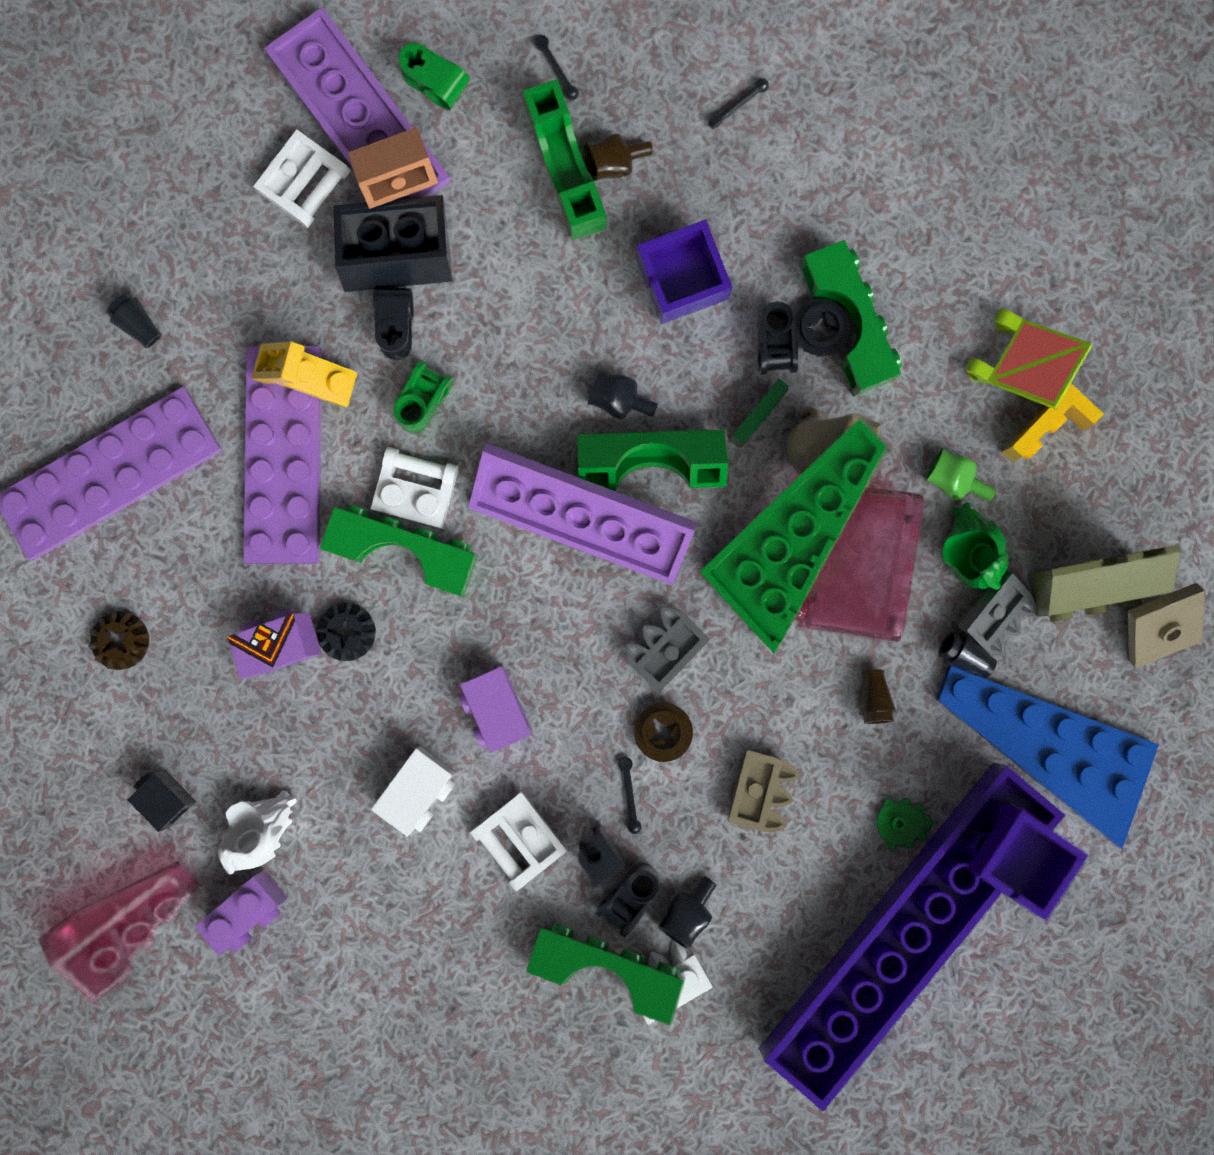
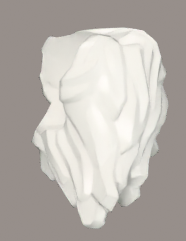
[218,790,297,874]

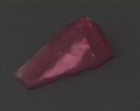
[38,861,200,1004]

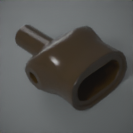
[583,134,653,181]

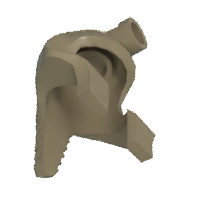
[786,408,881,488]

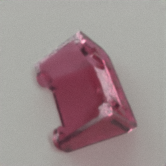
[796,488,924,643]

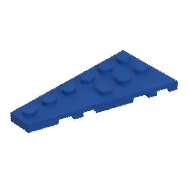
[936,666,1159,849]

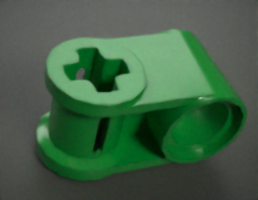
[399,43,470,111]
[393,360,454,434]

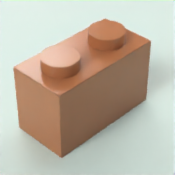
[348,127,438,209]

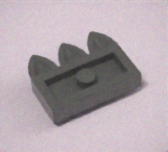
[958,571,1036,655]
[625,607,710,693]

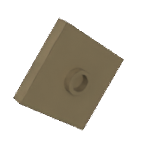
[1128,583,1205,669]

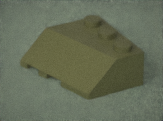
[1027,544,1181,622]

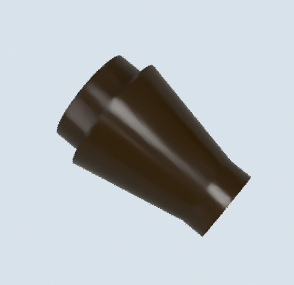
[859,669,896,724]

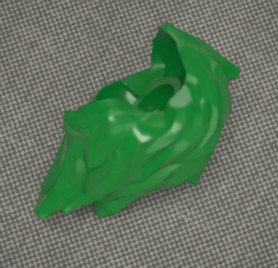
[941,502,1009,590]

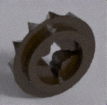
[88,612,149,670]
[634,703,693,762]

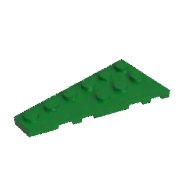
[700,418,889,654]

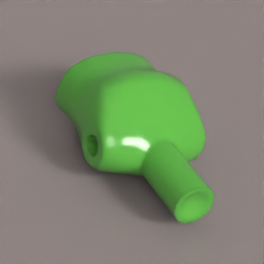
[925,448,996,502]

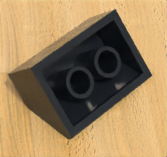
[333,195,453,292]

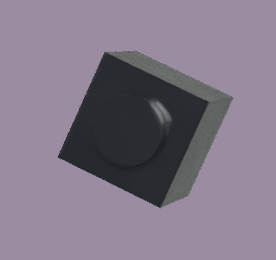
[127,770,196,832]

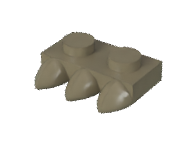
[727,749,800,832]

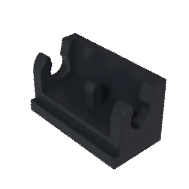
[578,823,625,890]

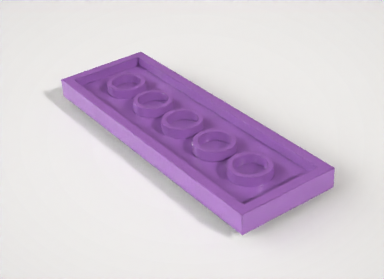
[264,7,451,199]
[244,346,322,564]
[0,387,223,561]
[468,443,698,585]

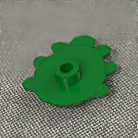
[877,798,933,850]

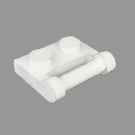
[253,129,351,228]
[370,447,459,529]
[470,791,567,892]

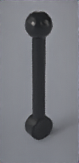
[535,35,579,100]
[708,78,769,130]
[618,757,642,834]

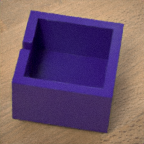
[636,220,733,325]
[967,805,1089,921]

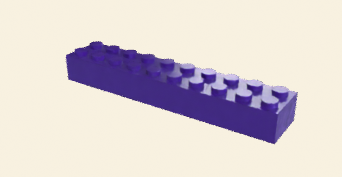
[759,762,1066,1112]

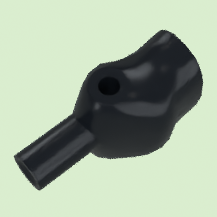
[588,369,658,419]
[658,877,717,950]

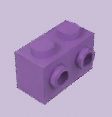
[195,870,287,956]

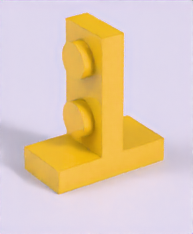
[251,342,357,407]
[1002,383,1104,462]

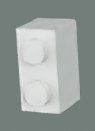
[371,746,456,837]

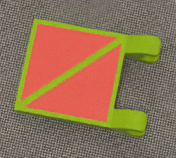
[965,309,1092,410]

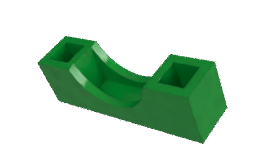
[523,79,606,241]
[799,240,902,397]
[577,429,728,491]
[320,504,478,597]
[526,923,686,1026]

